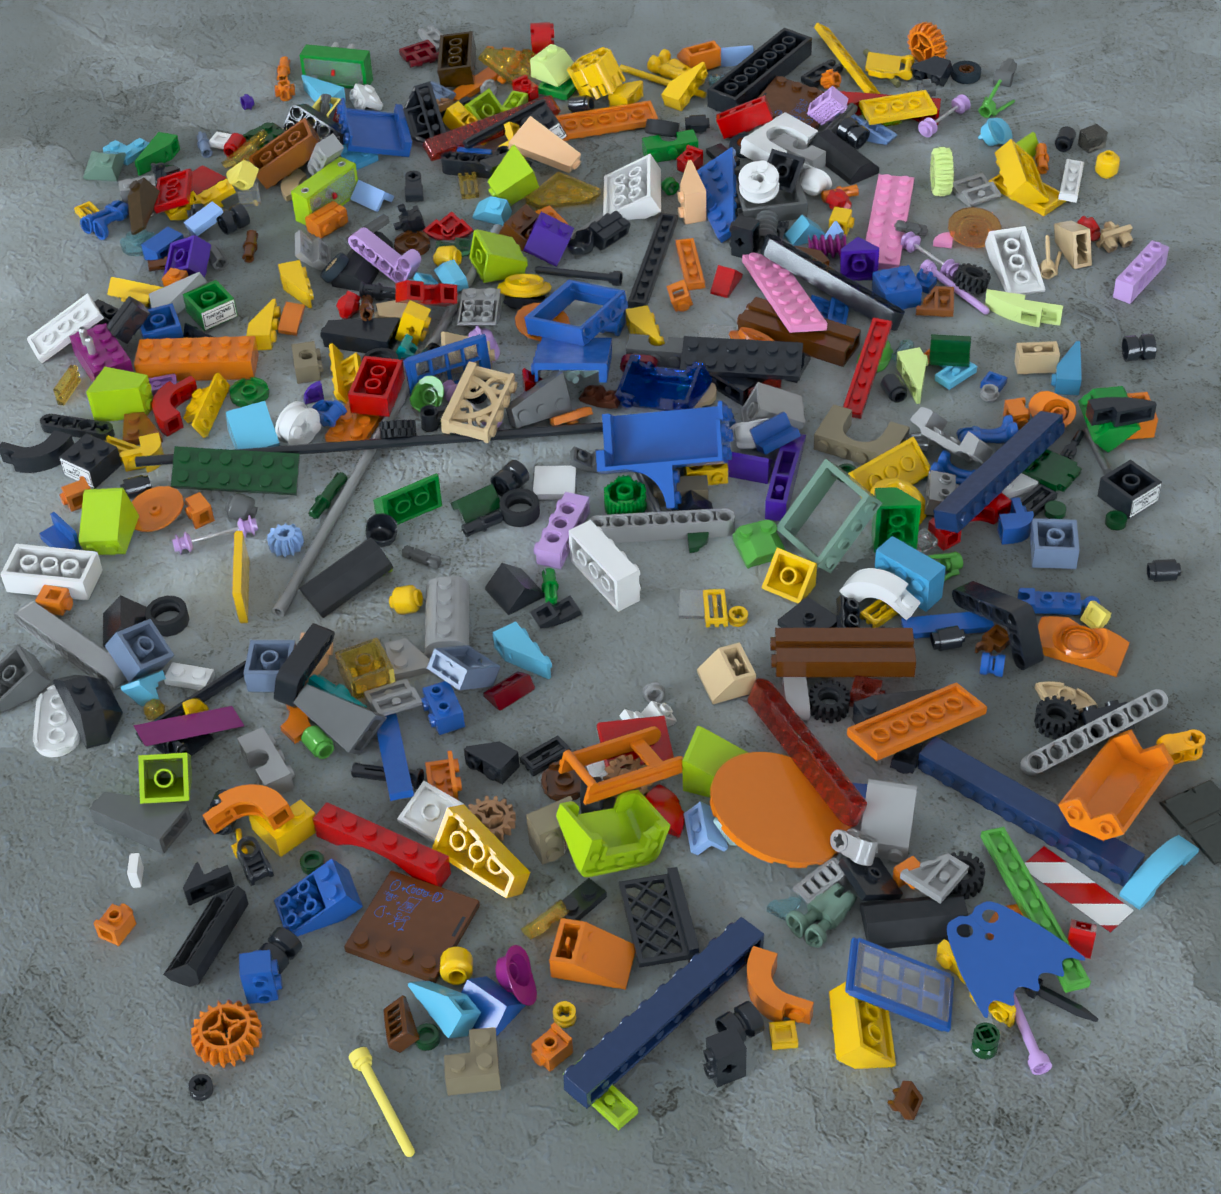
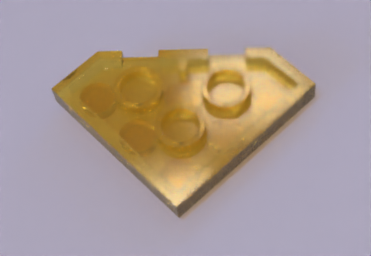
[478,46,536,85]
[221,129,268,168]
[525,171,601,209]

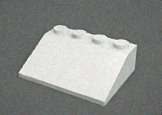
[603,154,661,220]

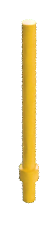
[620,64,707,99]

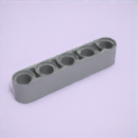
[781,677,810,721]

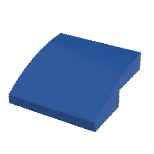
[810,295,849,325]

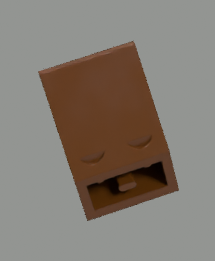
[499,204,539,254]

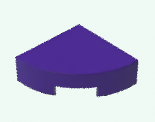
[303,381,324,405]

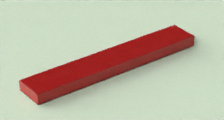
[843,318,892,419]

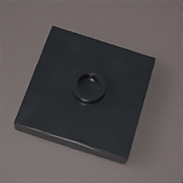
[778,596,837,628]
[838,857,903,901]

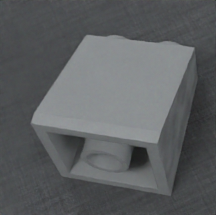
[741,382,806,431]
[861,779,917,862]

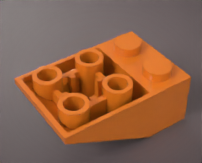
[549,918,635,990]

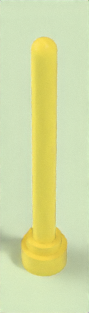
[349,1047,415,1157]

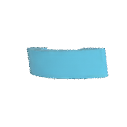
[1119,835,1199,910]

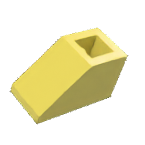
[226,160,259,192]

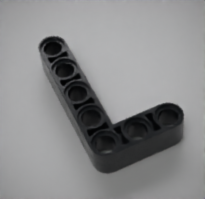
[952,581,1044,670]

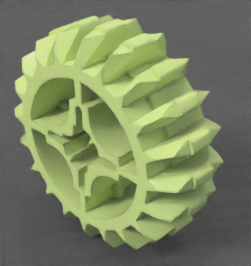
[930,147,954,197]

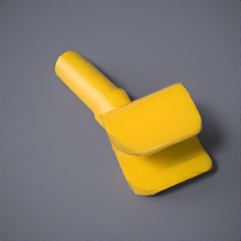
[231,828,248,858]

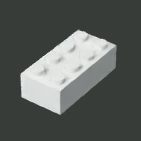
[569,520,641,612]
[1,544,103,600]

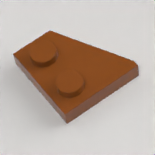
[916,286,954,317]
[122,412,163,445]

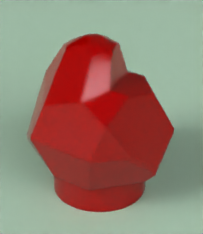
[825,188,852,210]
[1077,216,1101,242]
[336,291,361,319]

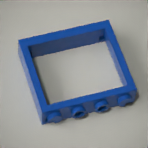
[524,279,628,346]

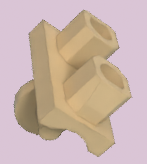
[1096,221,1133,253]

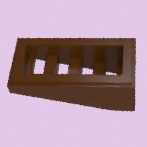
[383,995,420,1053]

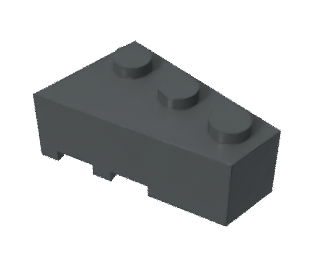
[506,370,573,428]

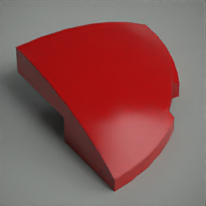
[423,211,474,241]
[645,784,685,838]

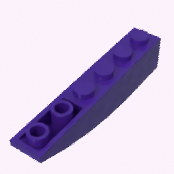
[765,434,806,521]

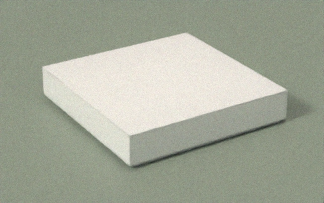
[533,466,576,500]
[397,781,464,843]

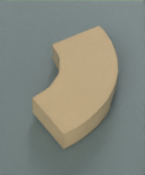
[281,168,307,201]
[1035,681,1098,714]

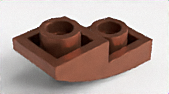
[579,385,625,409]

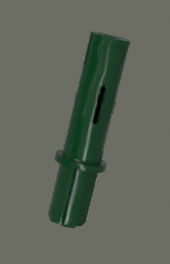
[308,472,348,519]

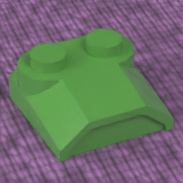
[732,520,786,569]

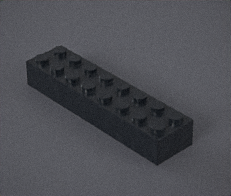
[707,28,812,112]

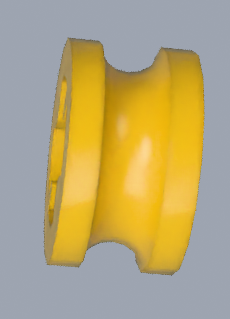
[728,606,748,627]
[553,1001,577,1028]

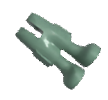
[786,883,857,948]

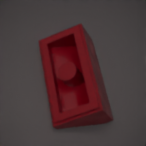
[483,671,535,711]

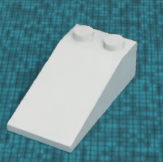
[985,226,1046,295]

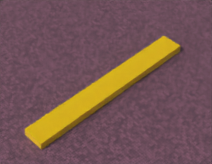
[814,23,881,94]

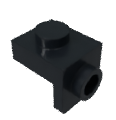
[890,742,923,774]

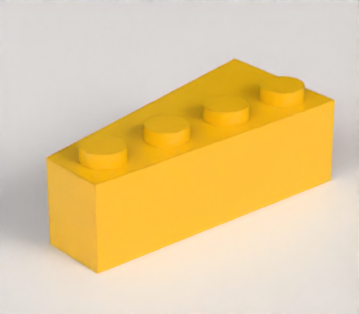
[432,804,531,898]

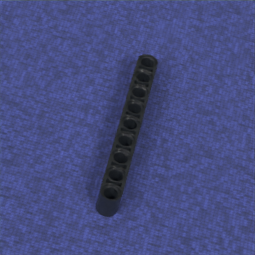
[760,234,905,331]

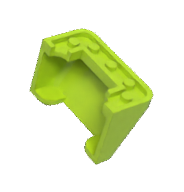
[556,789,671,877]

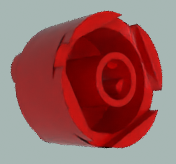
[530,22,555,57]

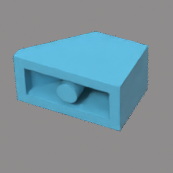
[472,196,512,226]

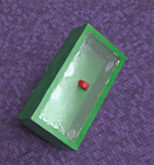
[300,42,373,89]

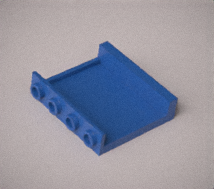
[337,98,412,157]
[531,337,612,383]

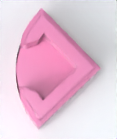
[933,232,955,249]

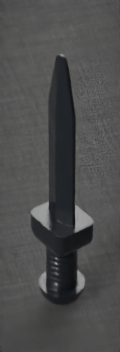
[1023,978,1099,1022]

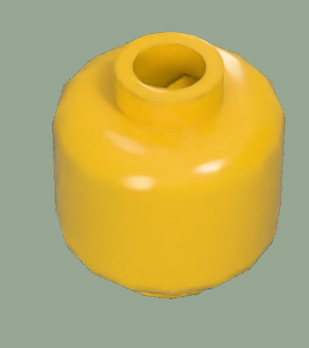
[1095,150,1120,179]
[433,245,462,267]
[389,585,423,615]
[440,947,473,985]

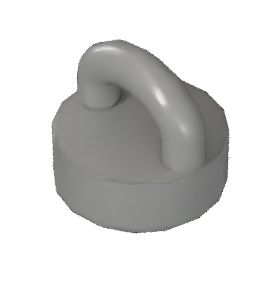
[480,79,497,95]

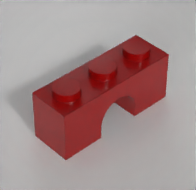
[395,280,457,307]

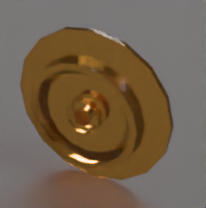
[948,207,1002,248]

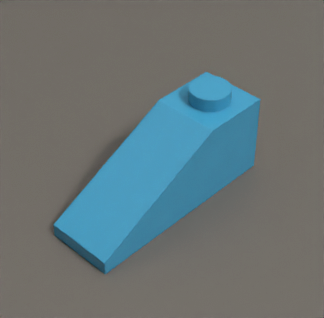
[1051,341,1082,395]

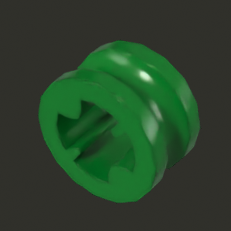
[661,177,679,196]

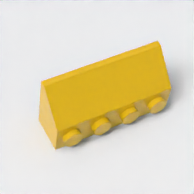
[994,139,1049,204]

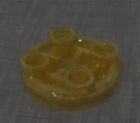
[520,899,569,940]

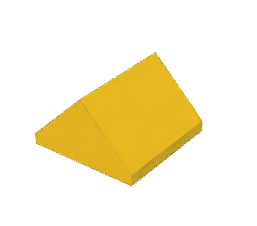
[761,548,817,603]

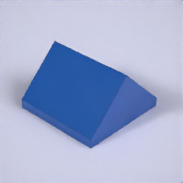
[461,976,526,1036]

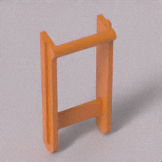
[558,726,684,805]

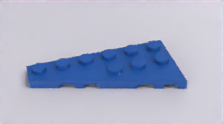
[697,146,737,243]

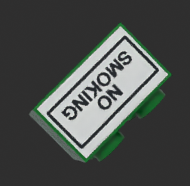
[183,280,238,331]

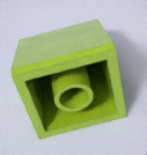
[488,144,539,206]
[469,229,528,283]
[86,367,153,422]
[79,488,139,555]
[682,726,748,798]
[138,753,192,804]

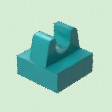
[395,334,418,360]

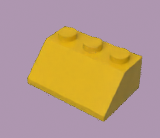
[829,982,896,1069]

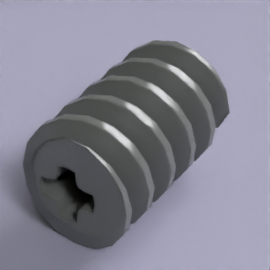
[756,210,779,249]

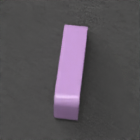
[348,227,421,283]

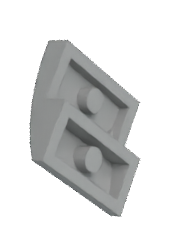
[952,173,1002,207]
[295,230,331,271]
[364,679,422,716]

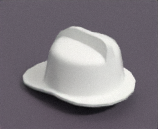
[799,163,832,196]
[730,418,768,449]

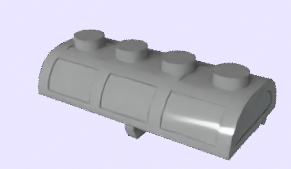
[424,576,470,657]

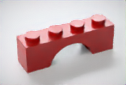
[927,492,1012,551]

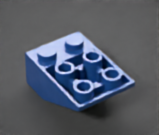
[274,859,363,936]

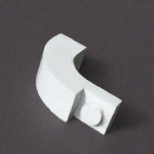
[839,568,921,620]

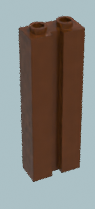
[736,297,861,367]
[770,628,916,677]

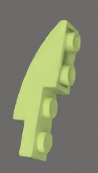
[985,289,1063,327]

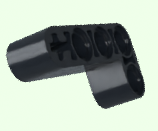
[283,104,344,145]
[441,146,509,179]
[274,623,335,708]

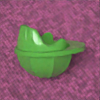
[409,376,444,413]

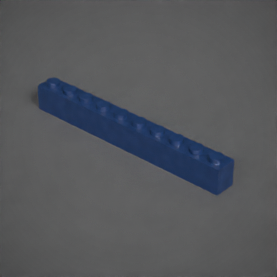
[933,411,1065,533]
[918,736,1145,887]
[563,917,764,1109]

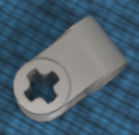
[830,828,879,866]

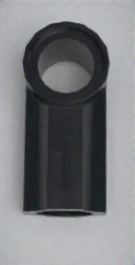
[420,403,449,432]

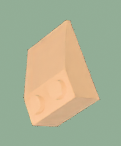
[678,160,706,225]

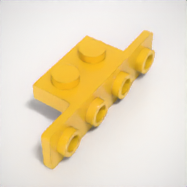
[107,277,163,307]
[329,343,361,405]
[183,373,230,438]

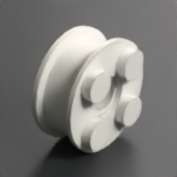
[739,160,779,204]
[275,401,321,445]

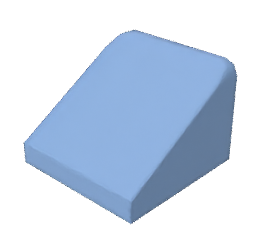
[824,221,844,240]

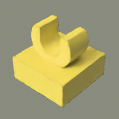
[1080,601,1111,628]

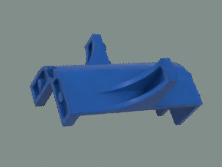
[596,400,734,510]

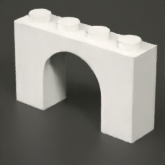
[740,112,818,162]

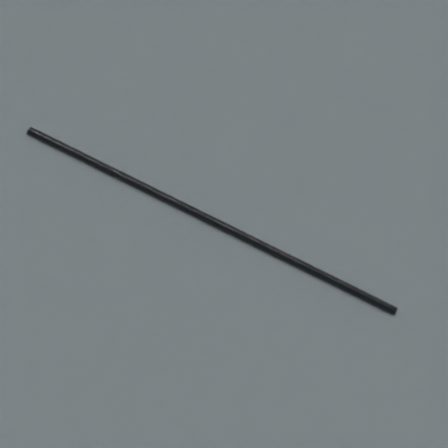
[135,422,603,467]

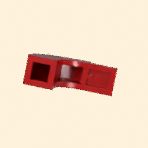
[152,376,197,437]

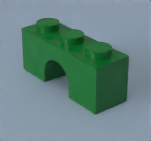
[642,130,698,163]

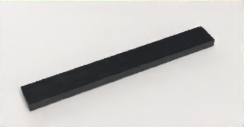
[627,213,678,308]

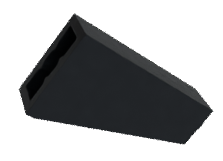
[320,317,400,353]

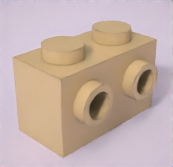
[1014,341,1060,374]

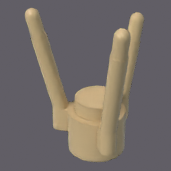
[1037,235,1062,279]

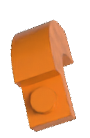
[202,784,295,834]
[747,946,814,1025]

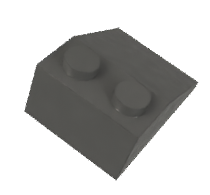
[0,644,51,713]

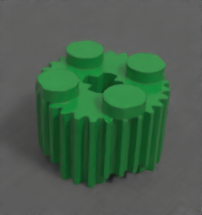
[604,475,646,515]

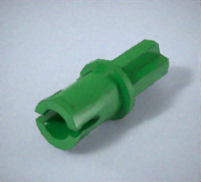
[541,568,559,605]

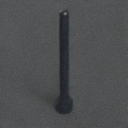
[535,266,623,286]

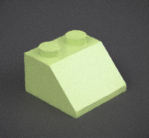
[530,44,574,87]

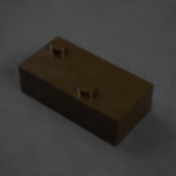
[437,31,476,88]

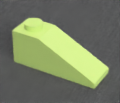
[896,347,928,404]

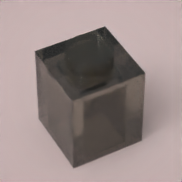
[1078,124,1108,154]

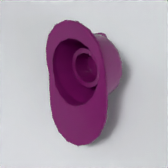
[496,945,537,1006]

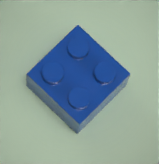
[872,265,922,309]
[139,303,184,339]

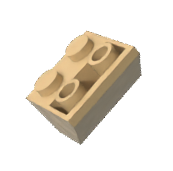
[697,642,756,704]

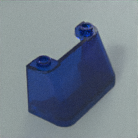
[615,354,712,411]

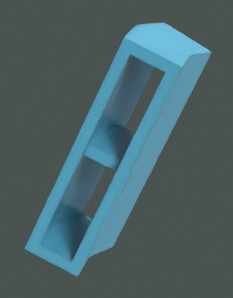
[434,259,469,293]

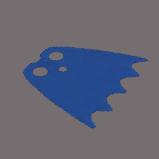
[947,901,1085,1018]

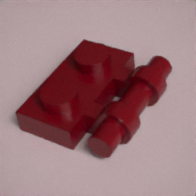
[399,40,439,68]

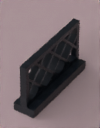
[619,867,699,968]

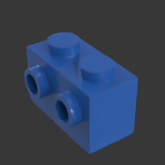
[421,681,465,735]
[239,950,283,1004]

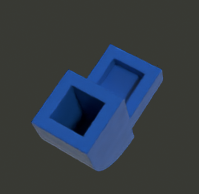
[997,497,1034,545]

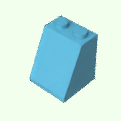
[226,401,280,449]

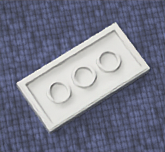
[27,293,104,363]

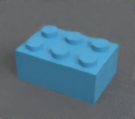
[875,536,946,612]

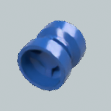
[980,652,1005,677]

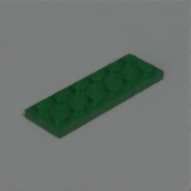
[171,446,300,496]

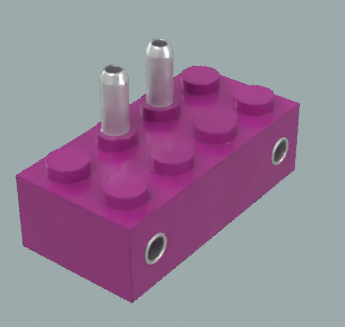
[69,323,134,382]

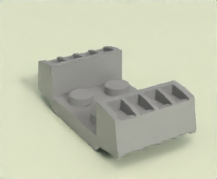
[910,407,993,464]

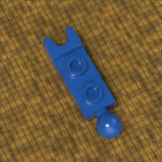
[1017,588,1101,615]

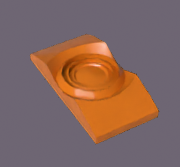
[1038,616,1130,677]

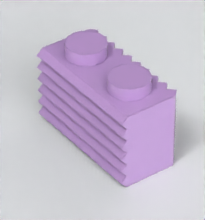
[807,86,848,126]

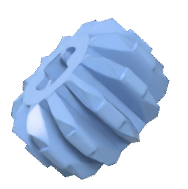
[267,523,304,558]

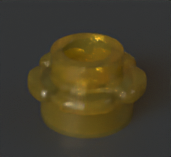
[144,699,165,720]

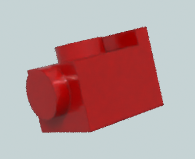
[512,74,539,102]
[677,145,703,173]

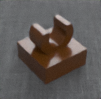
[887,1081,923,1120]

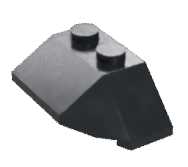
[403,81,449,146]
[53,675,123,749]

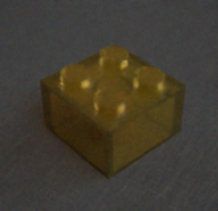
[335,637,396,699]

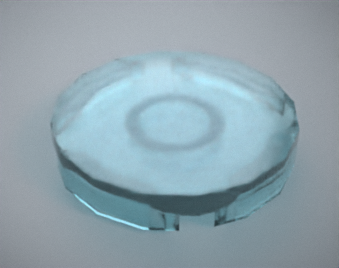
[120,229,155,256]

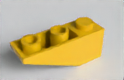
[661,62,708,111]
[442,101,495,145]
[278,260,314,308]
[246,299,281,350]
[625,305,665,346]

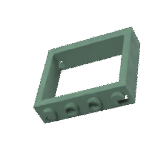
[777,459,882,574]

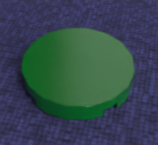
[230,377,269,407]

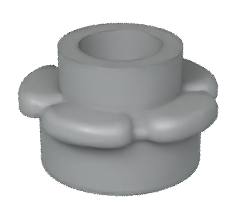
[980,384,1000,402]
[642,682,665,703]

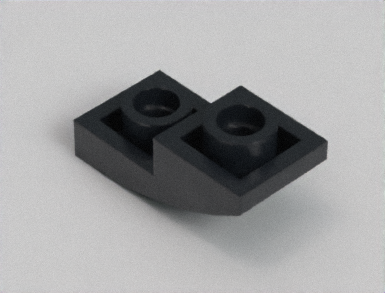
[503,295,545,309]

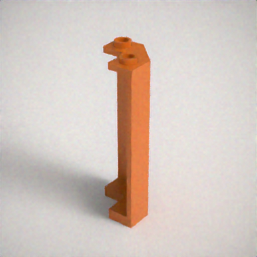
[1058,730,1174,840]

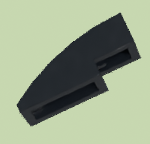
[1085,397,1157,427]

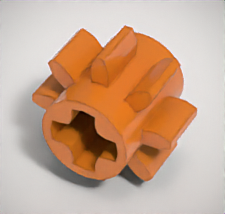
[820,69,841,89]
[275,80,295,101]

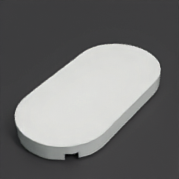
[33,685,81,757]

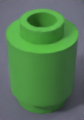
[301,725,334,759]

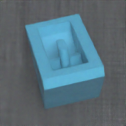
[785,215,825,246]

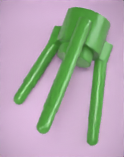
[978,79,1015,118]
[928,551,963,582]

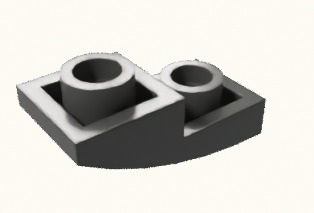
[570,446,599,473]

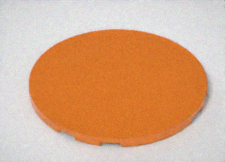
[710,752,851,868]

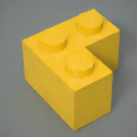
[248,799,316,857]

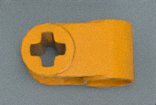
[1156,729,1206,765]

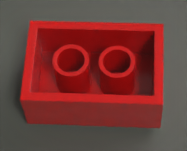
[348,356,405,417]

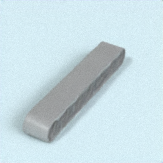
[588,508,735,543]
[14,601,127,691]
[1020,689,1168,776]

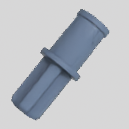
[196,131,212,158]

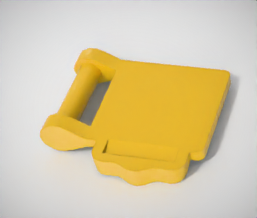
[865,52,915,81]

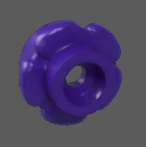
[240,94,255,110]

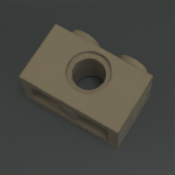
[291,341,323,384]

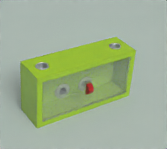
[291,156,358,225]

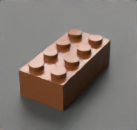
[248,118,320,189]

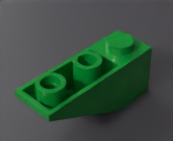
[135,132,180,176]

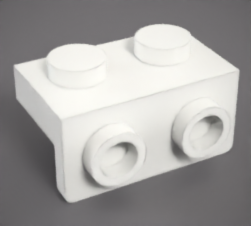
[349,83,383,111]

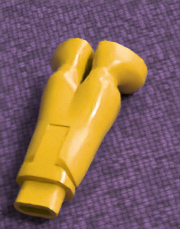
[647,49,705,87]

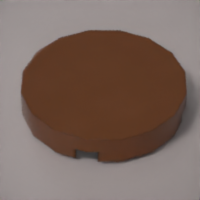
[394,231,430,256]
[541,761,581,801]

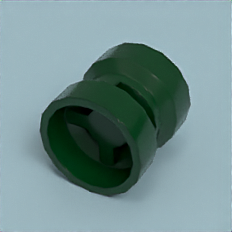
[971,1022,1000,1060]

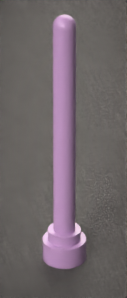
[919,259,990,314]
[1014,992,1052,1075]

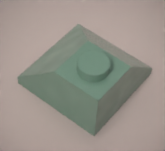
[83,150,126,181]

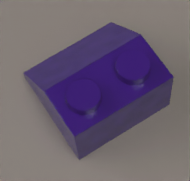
[523,212,574,267]
[164,235,211,278]

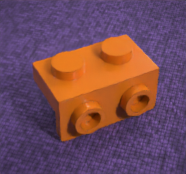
[425,750,462,801]

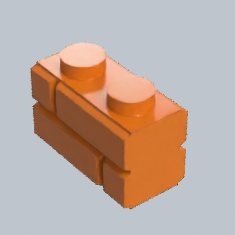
[305,201,348,239]

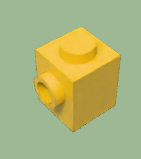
[829,207,855,237]

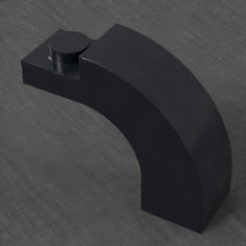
[0,430,74,473]

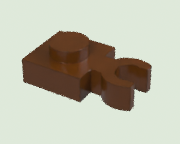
[975,624,1010,655]

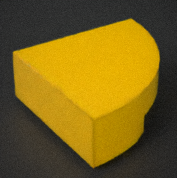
[182,699,209,715]

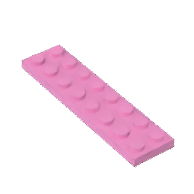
[866,174,914,269]
[742,253,828,333]

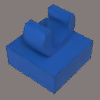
[916,268,937,294]

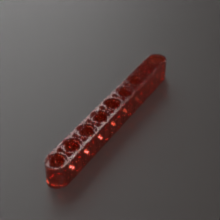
[422,95,561,161]
[747,678,867,827]

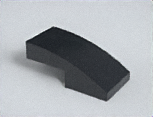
[530,596,582,629]

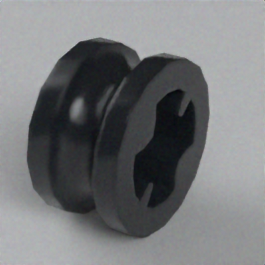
[188,1074,213,1101]

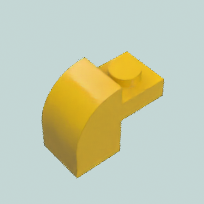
[121,432,164,473]

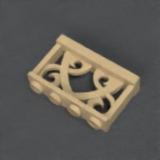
[441,361,517,443]

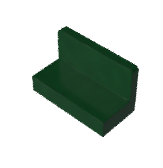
[929,334,971,367]
[450,484,500,523]

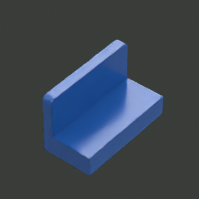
[749,412,801,455]
[39,512,82,550]

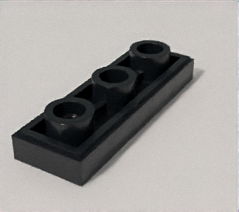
[836,595,860,628]

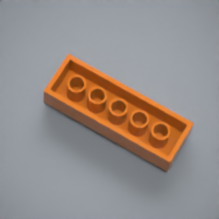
[134,336,259,381]

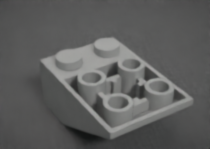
[457,288,502,325]

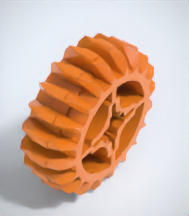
[907,21,948,62]
[191,999,262,1068]

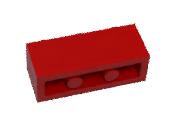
[716,95,773,139]

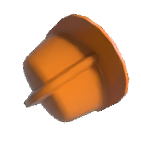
[1028,391,1076,427]

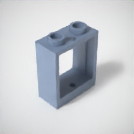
[427,645,501,690]

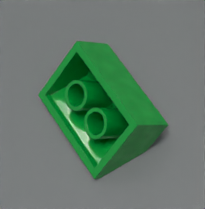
[1078,386,1141,453]
[373,473,442,525]
[871,487,921,553]

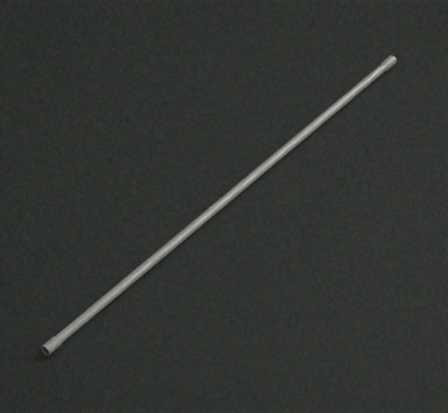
[272,224,502,617]

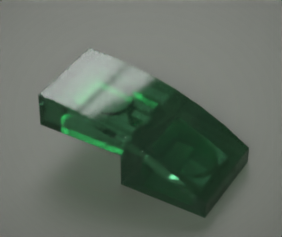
[435,237,472,257]

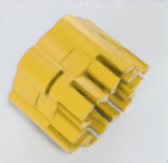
[567,47,626,100]

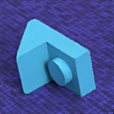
[120,670,166,706]

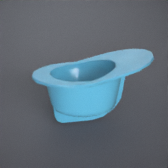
[978,118,1013,146]

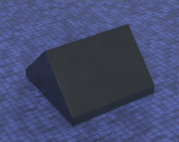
[485,563,545,615]
[103,595,147,648]

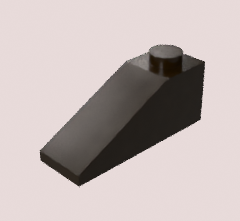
[127,177,160,235]

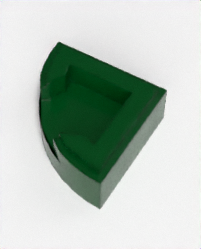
[687,532,709,553]

